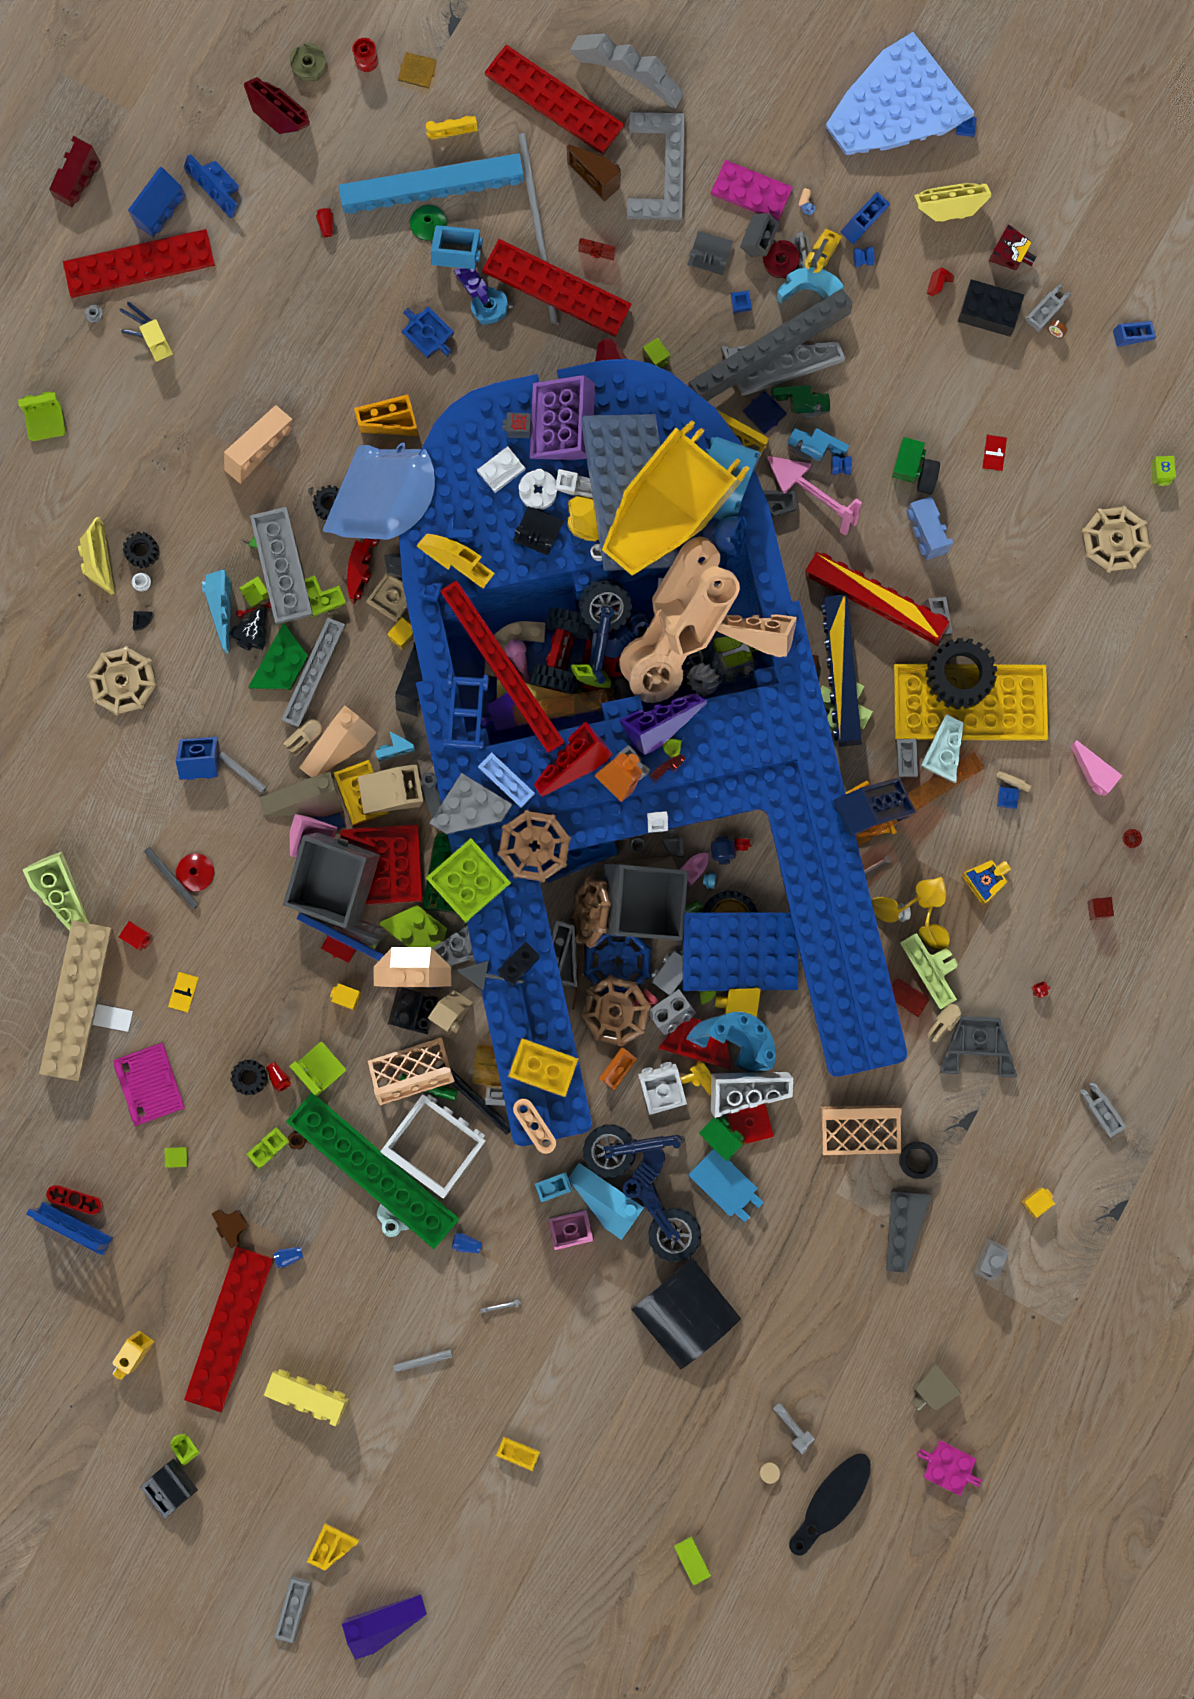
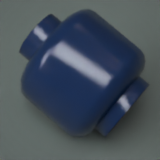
[711,836,736,865]

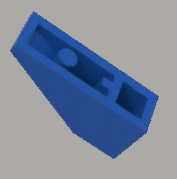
[840,192,890,245]

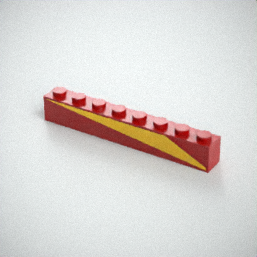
[805,552,950,646]

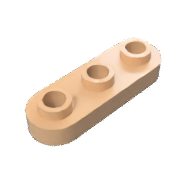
[513,1099,556,1154]

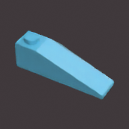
[202,570,231,653]
[568,1163,644,1240]

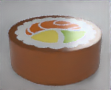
[1048,320,1067,339]

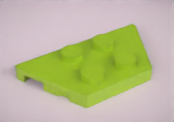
[379,905,448,948]

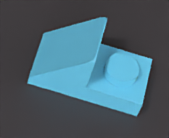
[375,732,415,761]
[535,1172,572,1202]

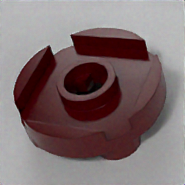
[763,240,800,279]

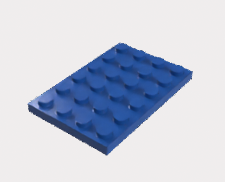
[682,912,798,991]

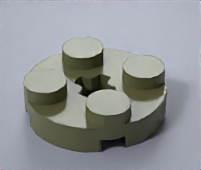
[290,43,327,82]

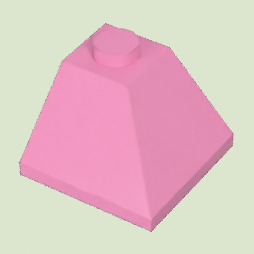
[290,814,337,858]

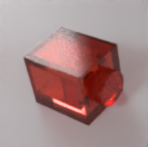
[1087,897,1114,920]

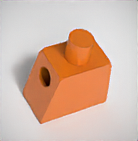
[594,753,643,802]

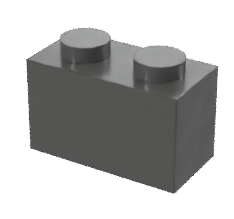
[740,213,780,257]

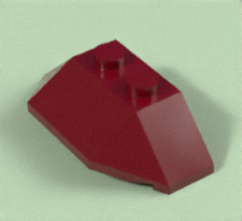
[244,77,310,134]

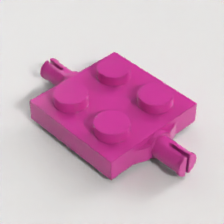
[917,1440,982,1496]

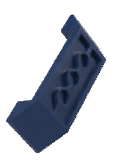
[832,777,916,837]

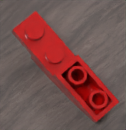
[347,538,380,604]

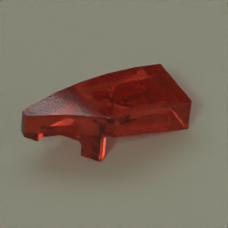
[649,754,686,784]

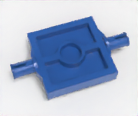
[402,307,454,359]

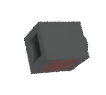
[503,412,531,438]

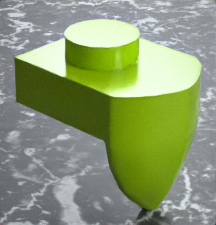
[170,1434,200,1466]

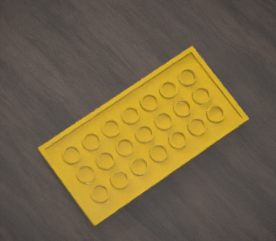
[893,664,1048,741]

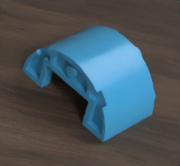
[705,436,761,520]
[687,1012,776,1073]

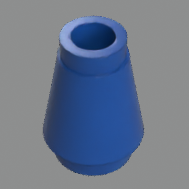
[452,1233,482,1254]
[273,1247,303,1269]

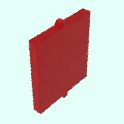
[321,924,365,963]

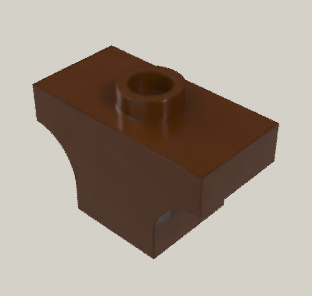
[212,1209,250,1248]

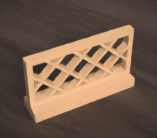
[368,1037,455,1105]
[821,1105,901,1155]

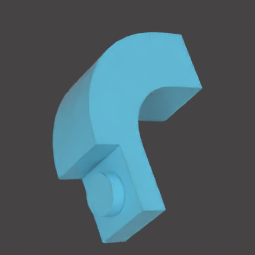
[776,267,844,304]

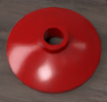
[176,853,214,892]

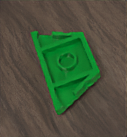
[248,624,309,690]

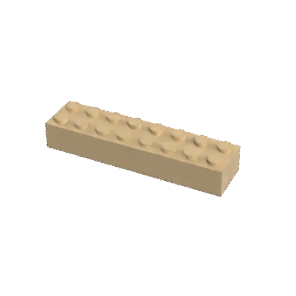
[39,920,112,1081]

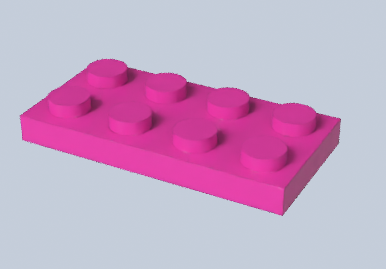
[711,160,793,221]

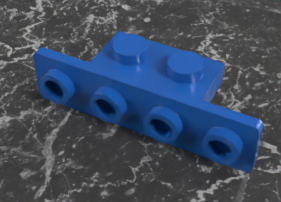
[184,154,239,218]

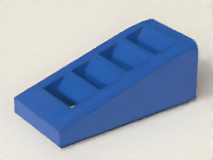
[1113,321,1156,347]

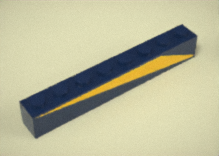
[821,594,862,747]

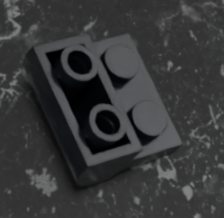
[388,987,438,1035]
[140,1459,198,1519]

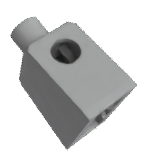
[973,1238,1009,1281]

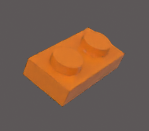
[599,1047,637,1090]

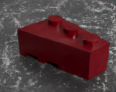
[49,135,101,207]

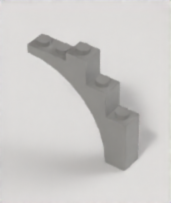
[569,33,684,108]

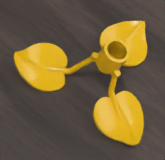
[871,877,950,950]

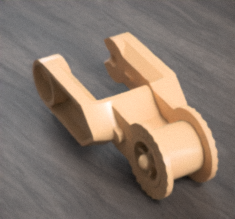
[619,537,740,703]

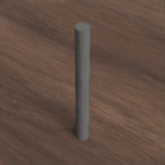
[144,847,199,909]

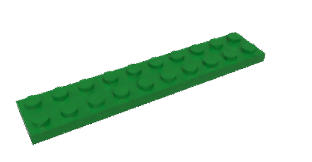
[286,1092,460,1250]

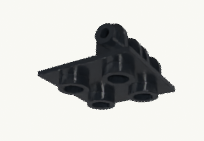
[513,506,564,556]

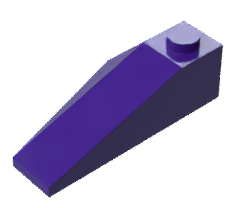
[619,693,707,755]
[342,1594,427,1660]

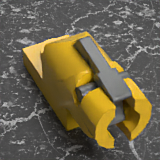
[804,228,842,273]

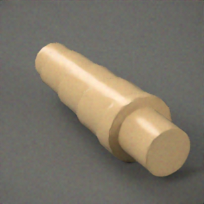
[996,771,1031,792]

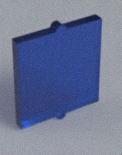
[742,391,787,434]

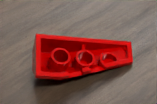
[534,722,613,797]

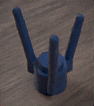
[120,302,152,338]

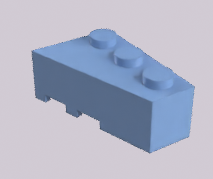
[906,496,953,560]

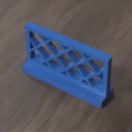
[26,1202,113,1255]

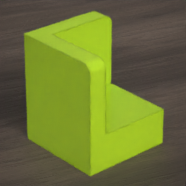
[239,576,269,608]

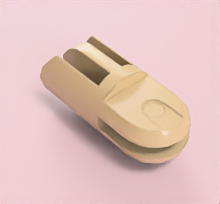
[283,719,322,757]
[927,1004,961,1042]

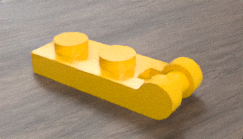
[425,116,478,140]

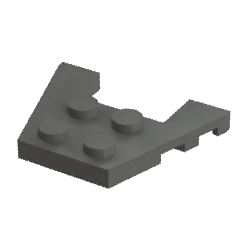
[940,1016,1017,1078]

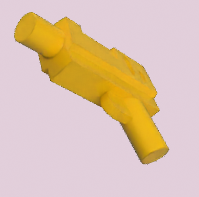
[680,1061,711,1096]

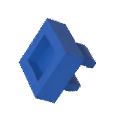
[956,117,977,137]
[997,787,1019,809]

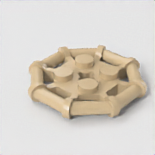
[1081,505,1151,573]
[86,646,157,716]

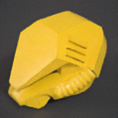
[568,496,599,541]

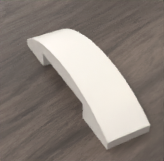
[555,469,593,499]

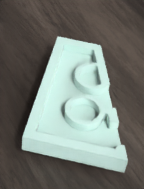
[921,714,963,783]

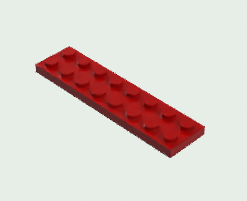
[485,45,624,155]
[63,229,215,298]
[482,239,632,337]
[184,1246,274,1412]

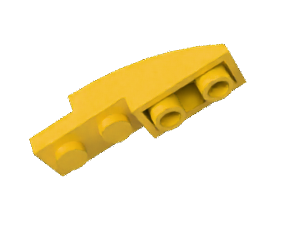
[417,534,495,588]

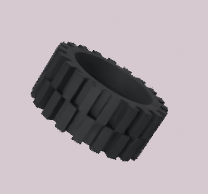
[926,638,997,709]

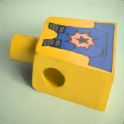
[961,860,1011,905]

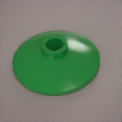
[410,205,447,241]

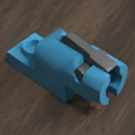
[787,428,849,461]

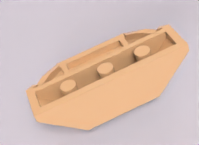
[374,947,452,987]

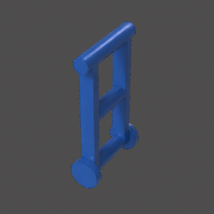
[443,672,489,749]

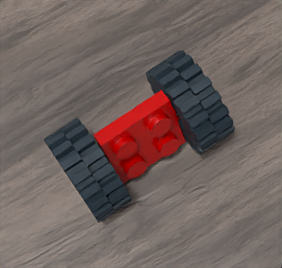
[529,607,593,697]

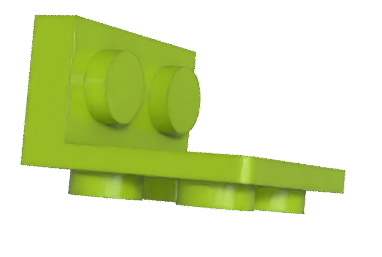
[289,1042,346,1096]

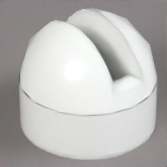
[591,544,602,561]

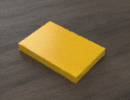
[334,760,389,827]
[508,1038,578,1097]

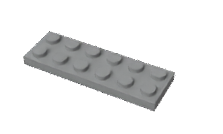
[250,507,313,625]

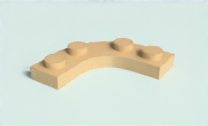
[484,621,546,677]

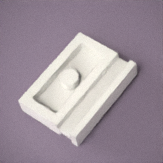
[477,446,525,493]

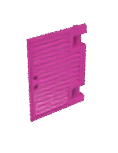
[113,1042,185,1126]

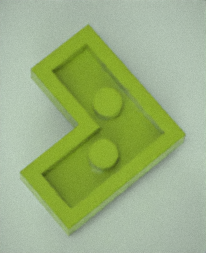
[305,575,347,618]

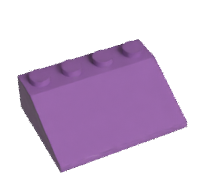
[530,375,595,460]

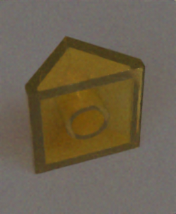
[473,1045,501,1086]

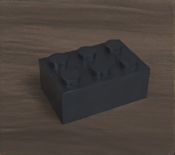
[957,279,1025,337]

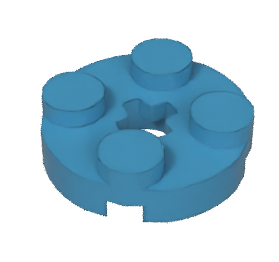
[471,287,508,325]

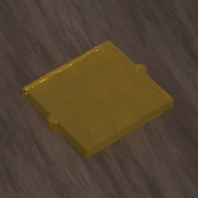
[398,52,437,89]

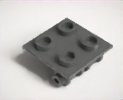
[688,231,733,275]

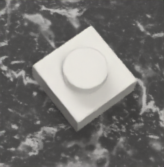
[647,811,668,833]

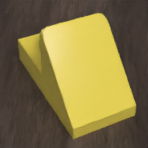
[139,319,173,362]

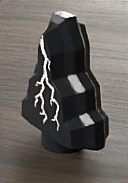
[229,606,267,651]

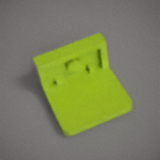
[18,391,66,442]

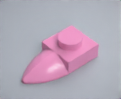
[679,853,708,887]

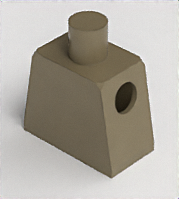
[911,1362,961,1412]

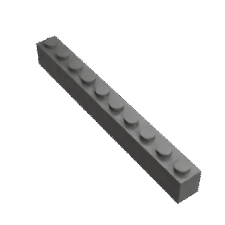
[688,289,853,401]

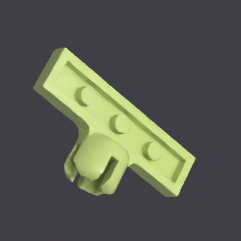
[900,933,958,1009]

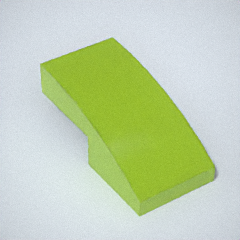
[571,665,611,688]
[246,1127,289,1169]
[674,1536,711,1586]

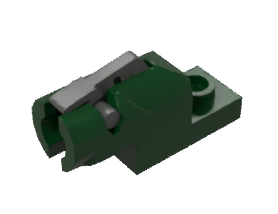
[771,385,830,419]

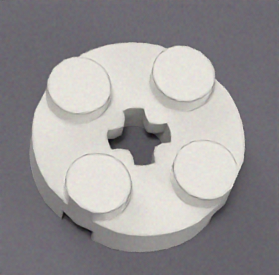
[519,469,558,510]

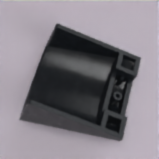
[631,1257,741,1370]

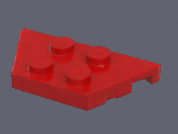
[658,1018,731,1069]

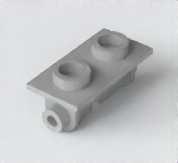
[790,232,814,269]

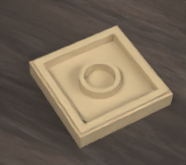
[366,573,408,623]

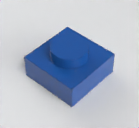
[730,290,752,313]

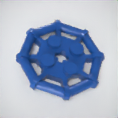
[583,934,652,995]

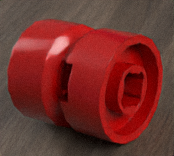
[352,38,378,72]

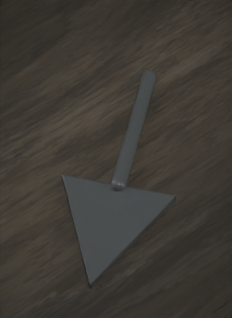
[456,961,524,990]

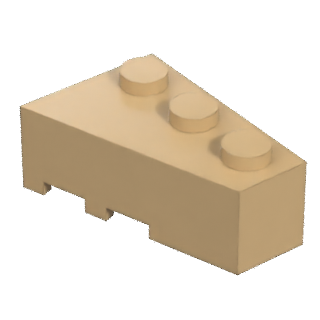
[428,990,473,1035]

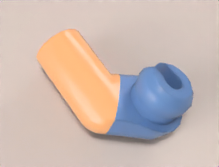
[799,188,816,215]

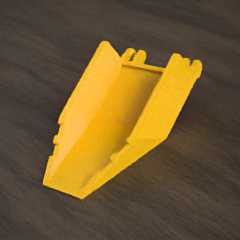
[602,420,750,576]

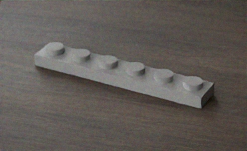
[281,617,346,728]

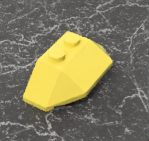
[914,183,991,222]
[78,517,115,594]

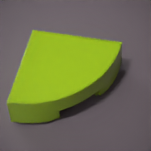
[662,738,682,761]
[699,991,717,1005]

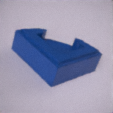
[418,583,444,603]

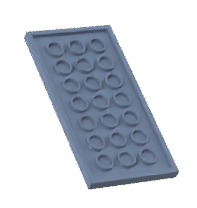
[581,414,677,571]

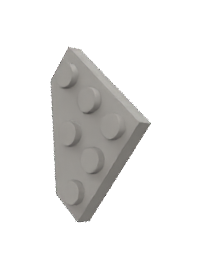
[430,773,512,835]

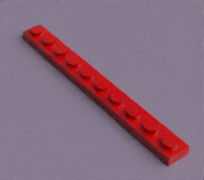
[440,580,565,754]

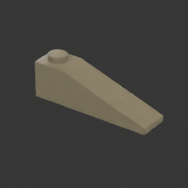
[260,772,344,817]

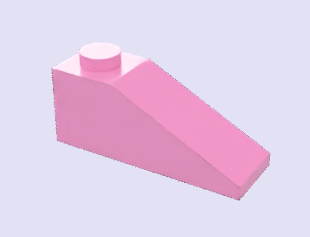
[1070,740,1123,796]

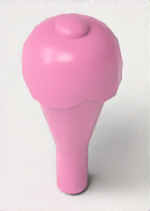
[505,639,531,684]

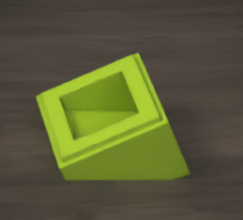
[165,1147,187,1168]

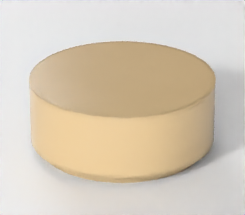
[759,1462,780,1484]

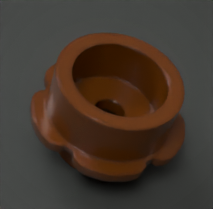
[288,1131,307,1150]

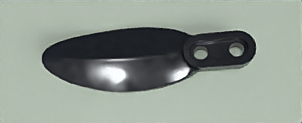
[789,1453,870,1556]

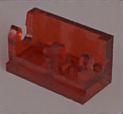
[892,977,930,1017]

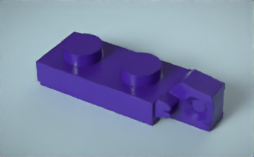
[454,268,489,304]

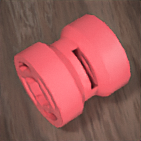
[634,989,659,1014]

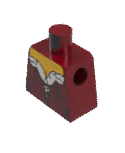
[989,224,1037,270]

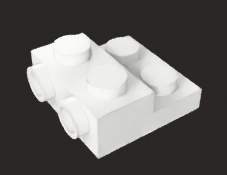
[638,1062,687,1115]

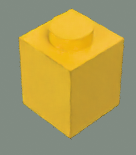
[387,618,414,650]
[330,983,362,1011]
[1021,1187,1055,1218]

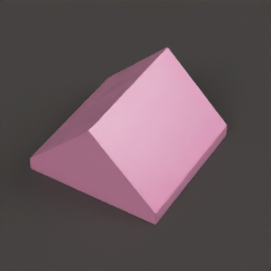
[548,1210,593,1250]

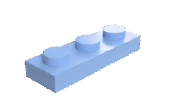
[478,753,535,808]

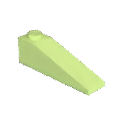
[23,851,89,931]

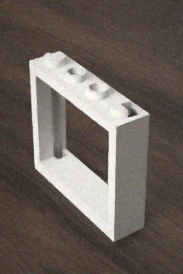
[380,1094,486,1199]

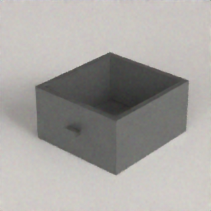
[283,832,380,929]
[603,864,688,941]

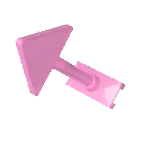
[767,456,862,536]

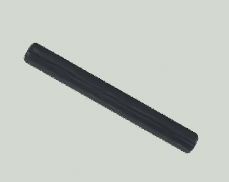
[438,1063,511,1135]

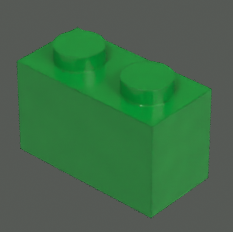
[892,437,927,483]
[699,1116,746,1161]

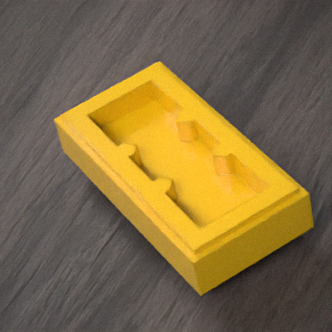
[496,1436,540,1471]

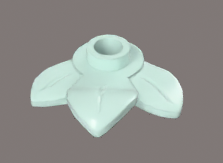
[377,1204,409,1237]

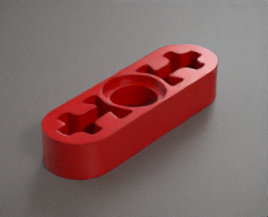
[46,1185,103,1215]

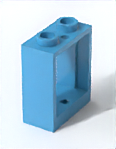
[431,225,483,269]

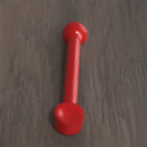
[236,601,272,618]

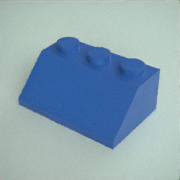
[128,166,186,238]

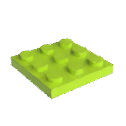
[426,838,511,923]

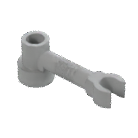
[773,1403,815,1455]

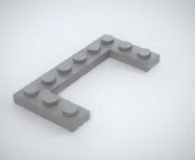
[627,112,684,220]

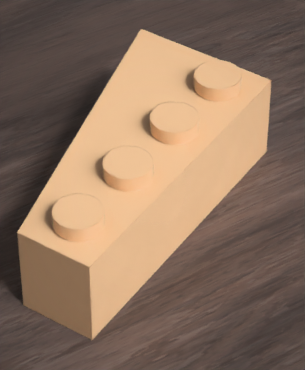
[224,405,292,484]

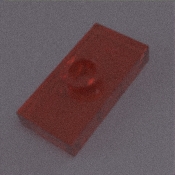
[578,238,616,261]

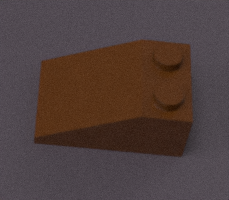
[567,144,621,201]

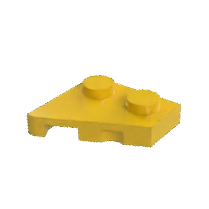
[307,1523,360,1571]

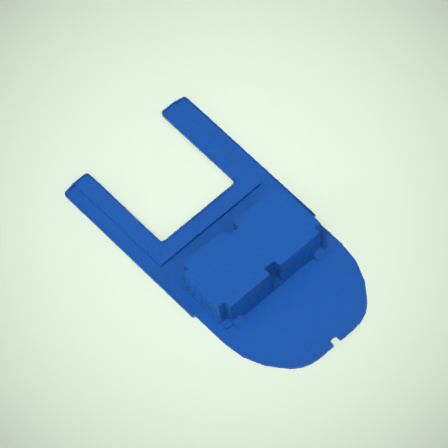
[399,359,907,1146]

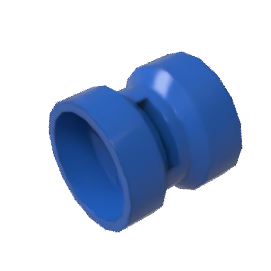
[853,247,875,267]
[831,456,852,475]

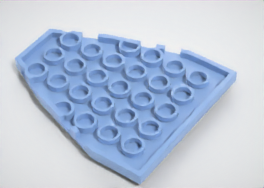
[826,32,974,155]

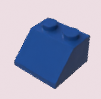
[176,737,219,780]

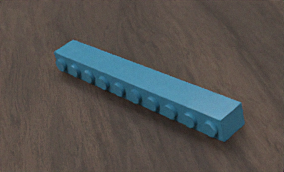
[338,153,524,214]

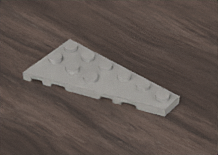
[721,342,845,397]

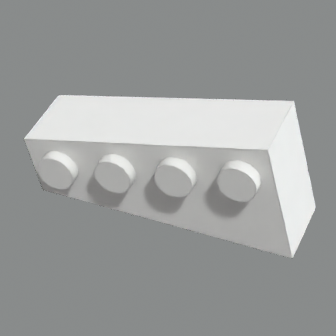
[711,1072,793,1118]

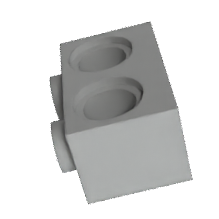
[649,989,696,1035]

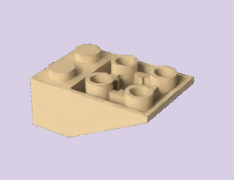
[358,764,423,814]

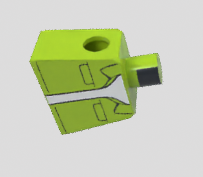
[713,636,758,677]

